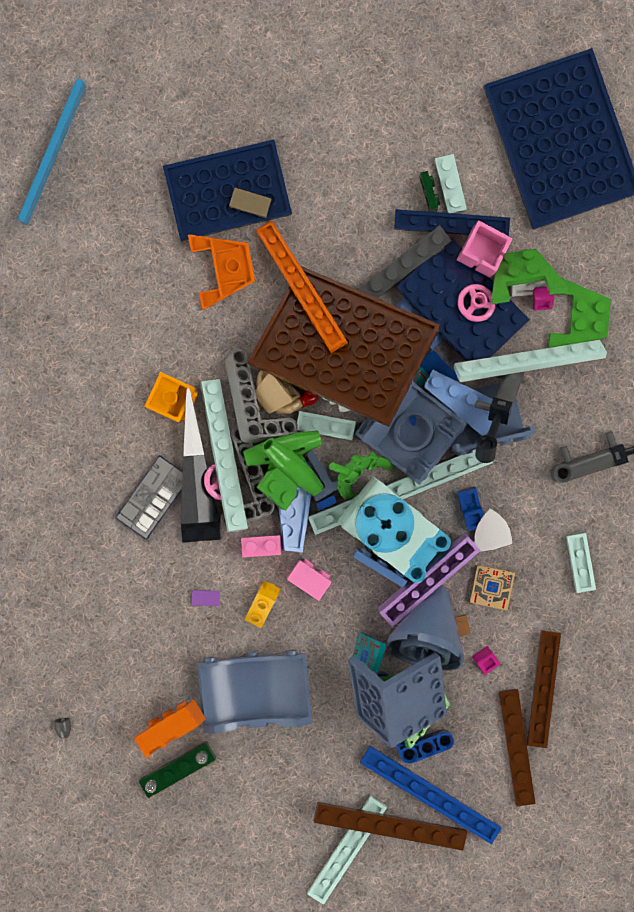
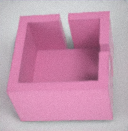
[457,220,513,278]

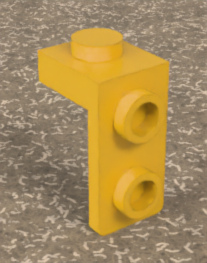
[245,580,281,628]

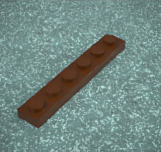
[527,630,561,748]
[499,689,536,807]

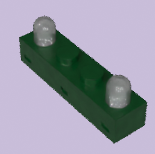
[139,741,216,798]

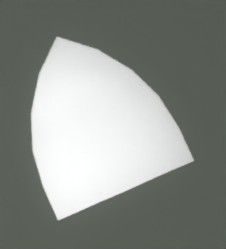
[474,509,512,552]

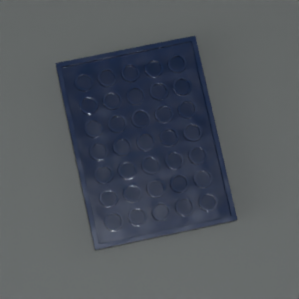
[483,48,634,230]

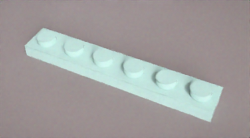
[307,795,387,905]

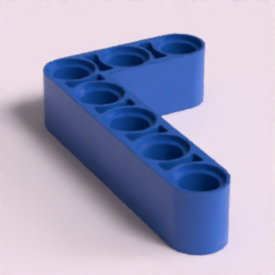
[378,671,454,764]

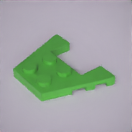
[492,249,568,304]
[548,278,611,348]

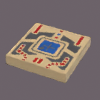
[469,565,515,610]

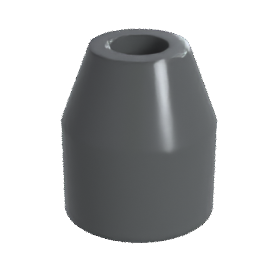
[54,718,71,738]

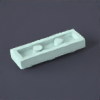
[435,154,467,213]
[297,411,356,441]
[566,533,596,593]

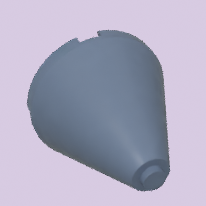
[386,586,464,671]

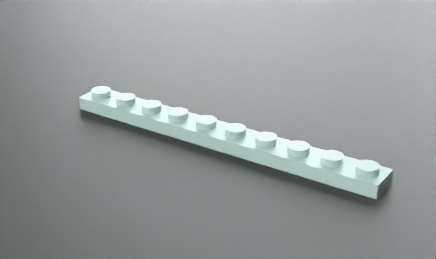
[308,448,493,535]

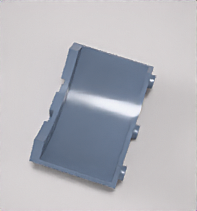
[197,650,312,734]

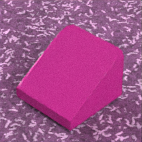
[533,287,554,311]
[472,646,500,675]

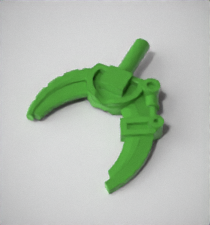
[329,452,394,499]

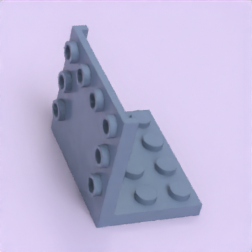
[437,383,536,456]
[348,652,447,748]

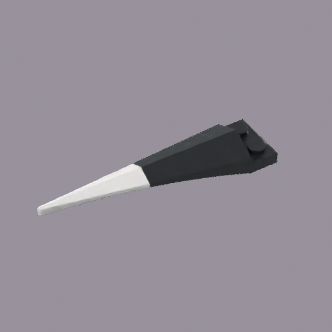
[180,388,221,543]

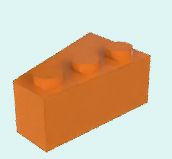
[134,699,206,758]

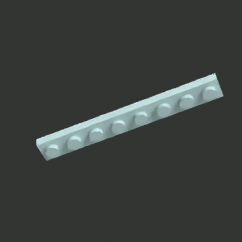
[454,340,607,382]
[200,379,248,532]

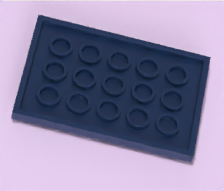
[163,139,292,241]
[396,237,530,361]

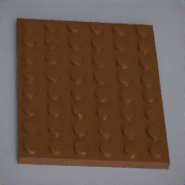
[247,266,440,427]

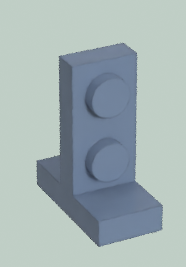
[306,450,338,501]

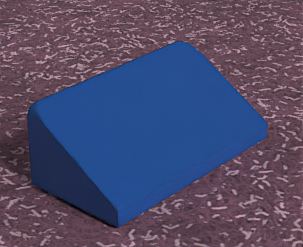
[421,350,458,381]

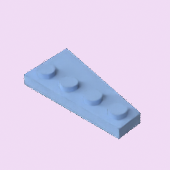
[424,370,493,436]
[279,487,311,552]

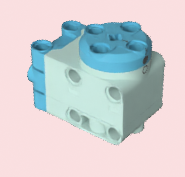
[337,476,451,583]

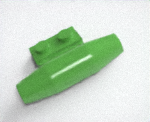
[243,430,322,471]
[257,438,323,511]

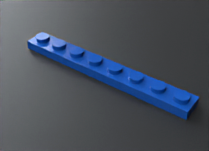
[360,745,501,845]

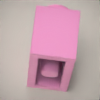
[241,534,282,558]
[287,558,332,601]

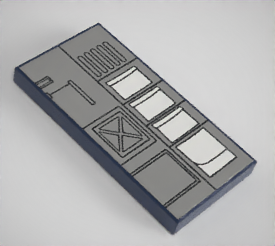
[115,455,183,540]

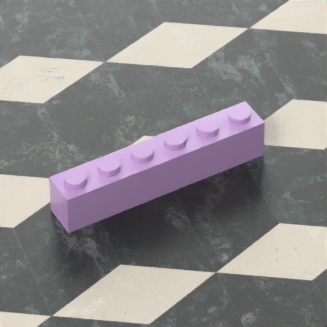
[378,532,481,627]

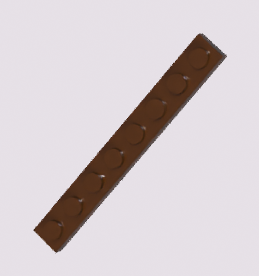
[313,802,467,850]

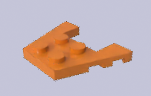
[188,235,255,309]

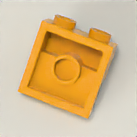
[144,372,198,423]

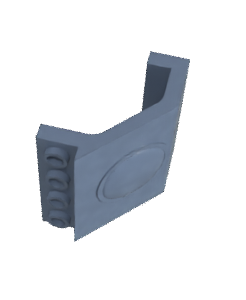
[355,382,468,485]

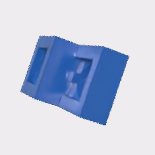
[457,486,484,531]

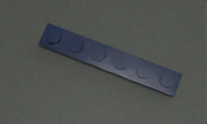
[394,209,510,236]

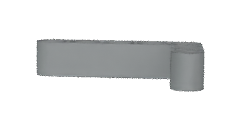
[225,348,298,444]
[221,426,275,528]

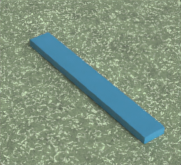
[18,78,86,225]

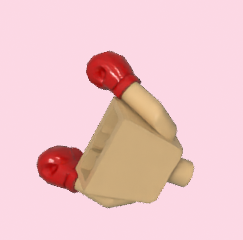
[255,370,319,414]

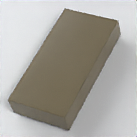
[229,188,272,218]

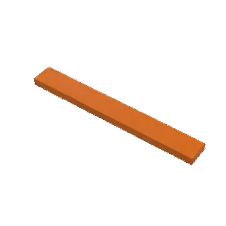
[256,221,348,353]

